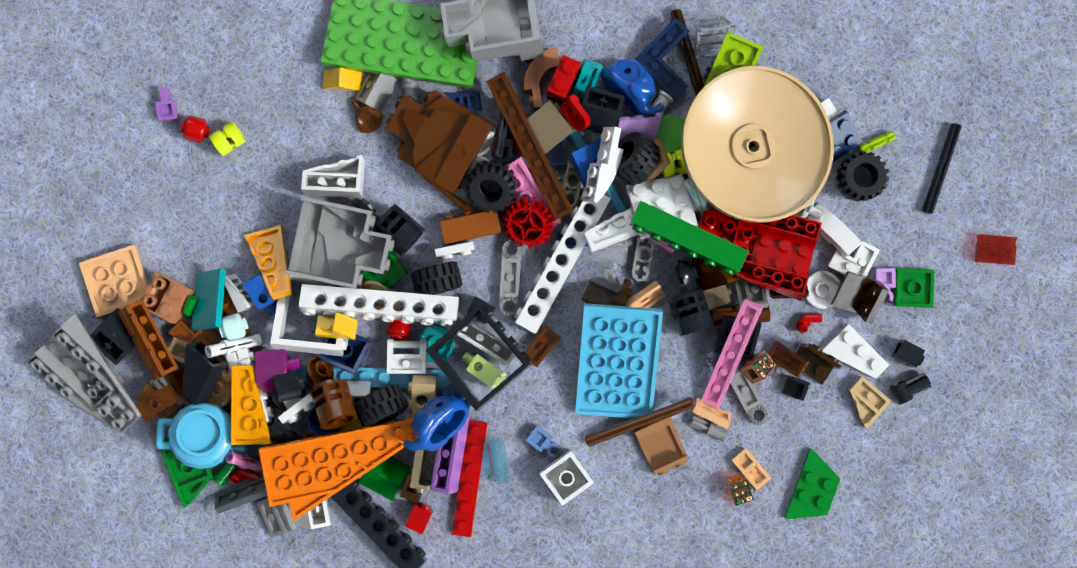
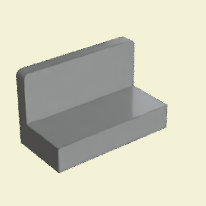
[355,72,398,112]

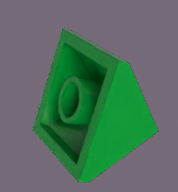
[359,457,410,501]

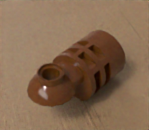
[306,356,357,430]

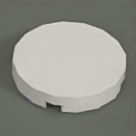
[805,271,841,309]

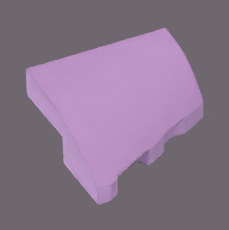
[616,113,662,141]

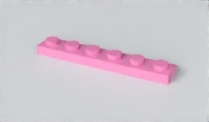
[701,298,763,409]

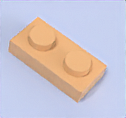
[626,281,666,308]
[692,397,732,429]

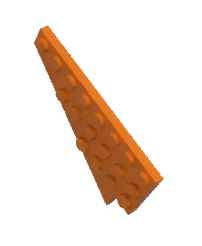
[259,417,417,520]

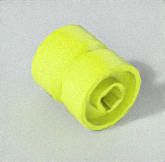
[209,121,246,156]
[662,149,687,178]

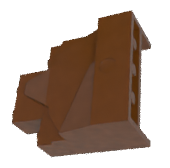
[386,90,496,194]

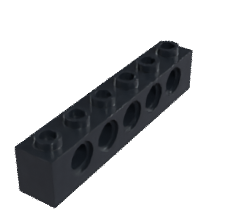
[331,480,427,568]

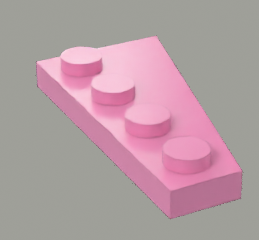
[493,156,564,227]

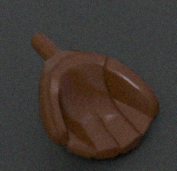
[351,99,383,133]

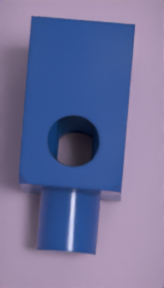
[242,272,277,317]

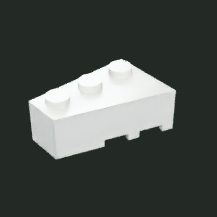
[301,155,365,198]

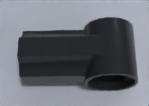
[889,373,932,405]

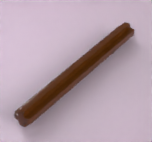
[585,398,695,447]

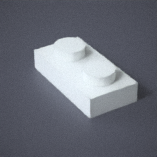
[435,241,475,260]

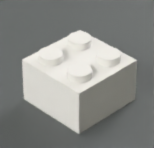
[539,449,594,506]

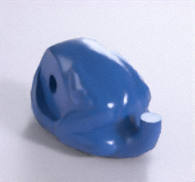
[600,59,665,115]
[403,396,471,452]

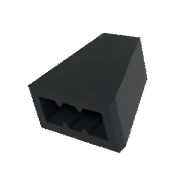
[182,342,226,405]

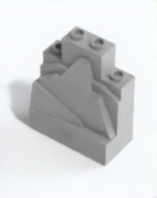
[438,0,544,61]
[285,196,395,289]

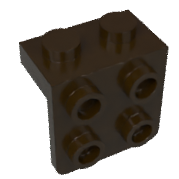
[581,278,633,306]

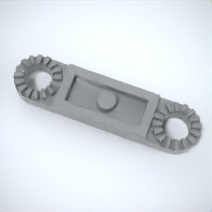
[499,240,521,316]
[730,362,769,425]

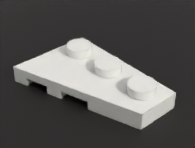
[822,324,889,379]

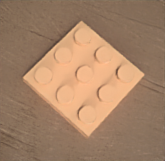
[79,245,149,318]

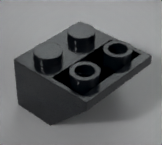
[582,86,625,134]
[90,308,136,365]

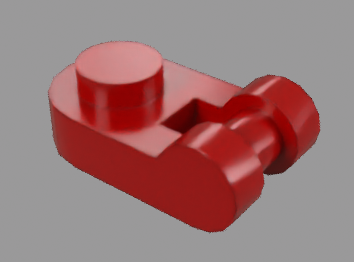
[559,94,590,131]

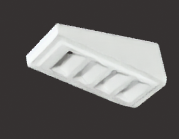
[225,274,256,313]

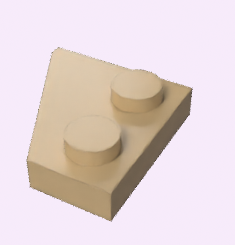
[848,376,891,429]

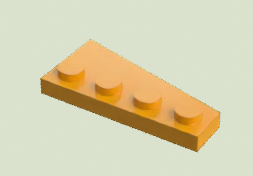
[244,225,292,300]
[231,366,272,445]

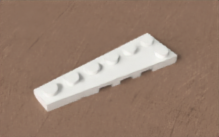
[584,193,698,252]

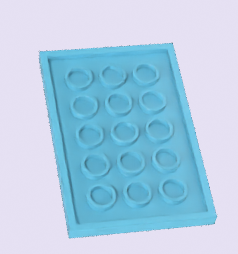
[575,303,663,418]

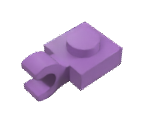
[155,87,179,122]

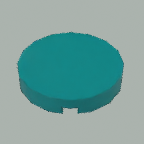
[417,325,455,363]

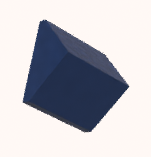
[319,334,371,375]

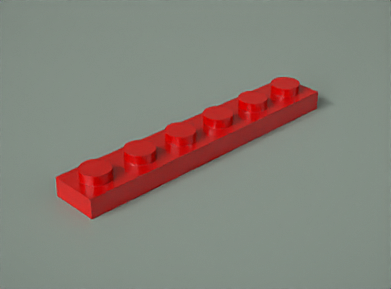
[452,420,488,537]

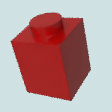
[405,502,433,534]

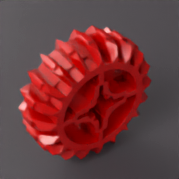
[502,196,554,248]

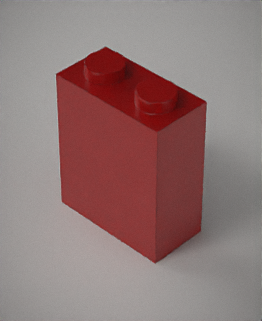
[547,55,581,104]

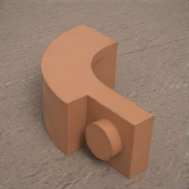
[524,47,559,111]

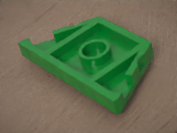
[160,438,214,508]
[784,448,840,519]

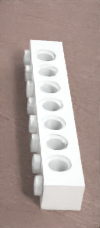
[514,193,611,334]
[299,284,459,327]

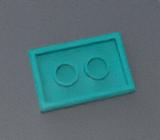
[192,269,226,331]

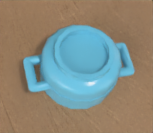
[156,402,247,469]

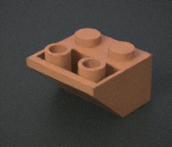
[141,271,195,324]

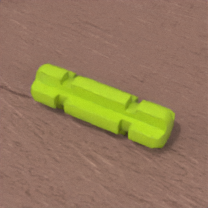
[858,131,896,153]

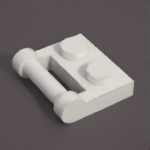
[387,338,427,374]

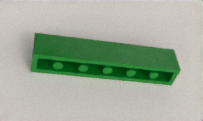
[629,201,749,276]

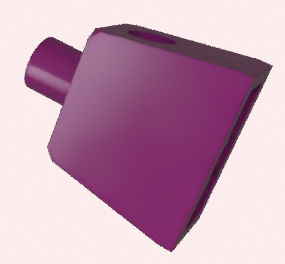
[255,349,302,393]

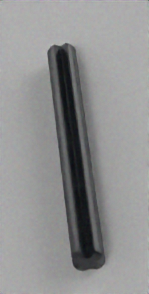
[922,123,962,214]

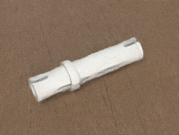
[205,334,262,358]

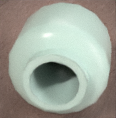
[219,313,249,341]

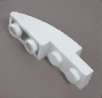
[583,127,624,202]

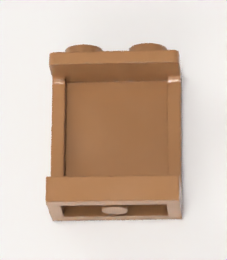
[634,417,689,476]

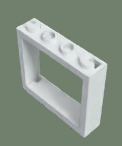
[270,275,350,356]

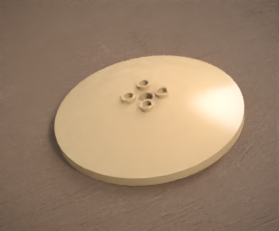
[681,66,834,223]

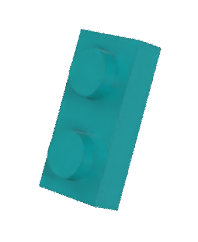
[570,58,603,99]

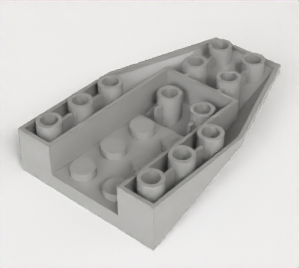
[27,314,141,433]

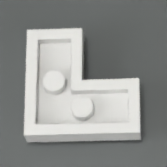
[827,241,880,276]

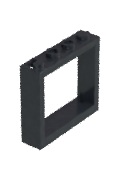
[426,305,532,411]

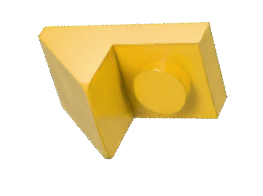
[315,313,358,340]

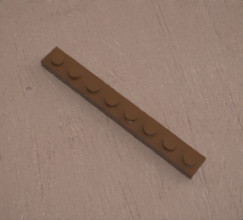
[486,72,574,220]

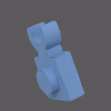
[525,425,561,458]

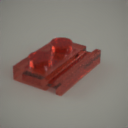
[975,234,1017,265]

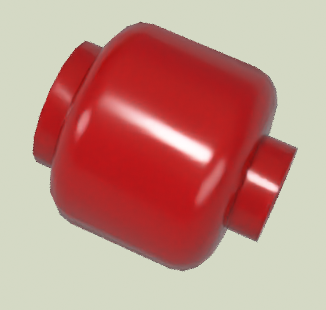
[180,115,210,143]
[386,320,413,341]

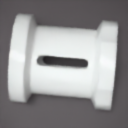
[650,90,674,116]

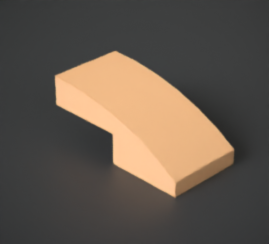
[731,448,772,491]

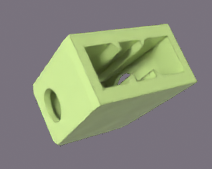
[461,351,507,389]

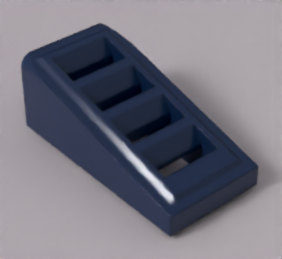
[447,91,482,112]

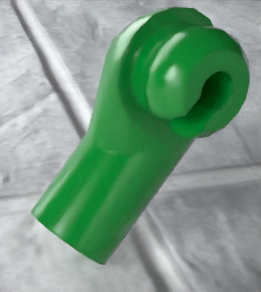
[183,295,197,319]

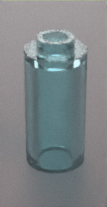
[485,439,511,484]

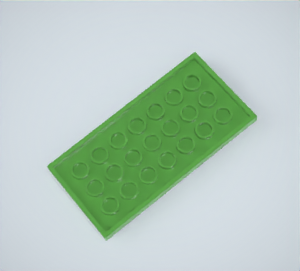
[321,0,478,88]

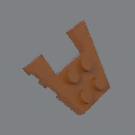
[168,286,251,360]

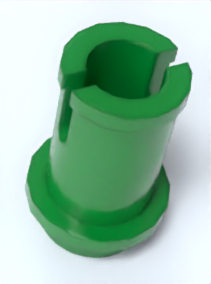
[213,462,237,486]

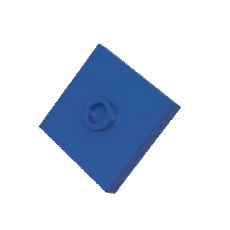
[569,138,601,188]

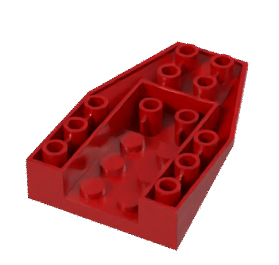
[699,210,822,301]

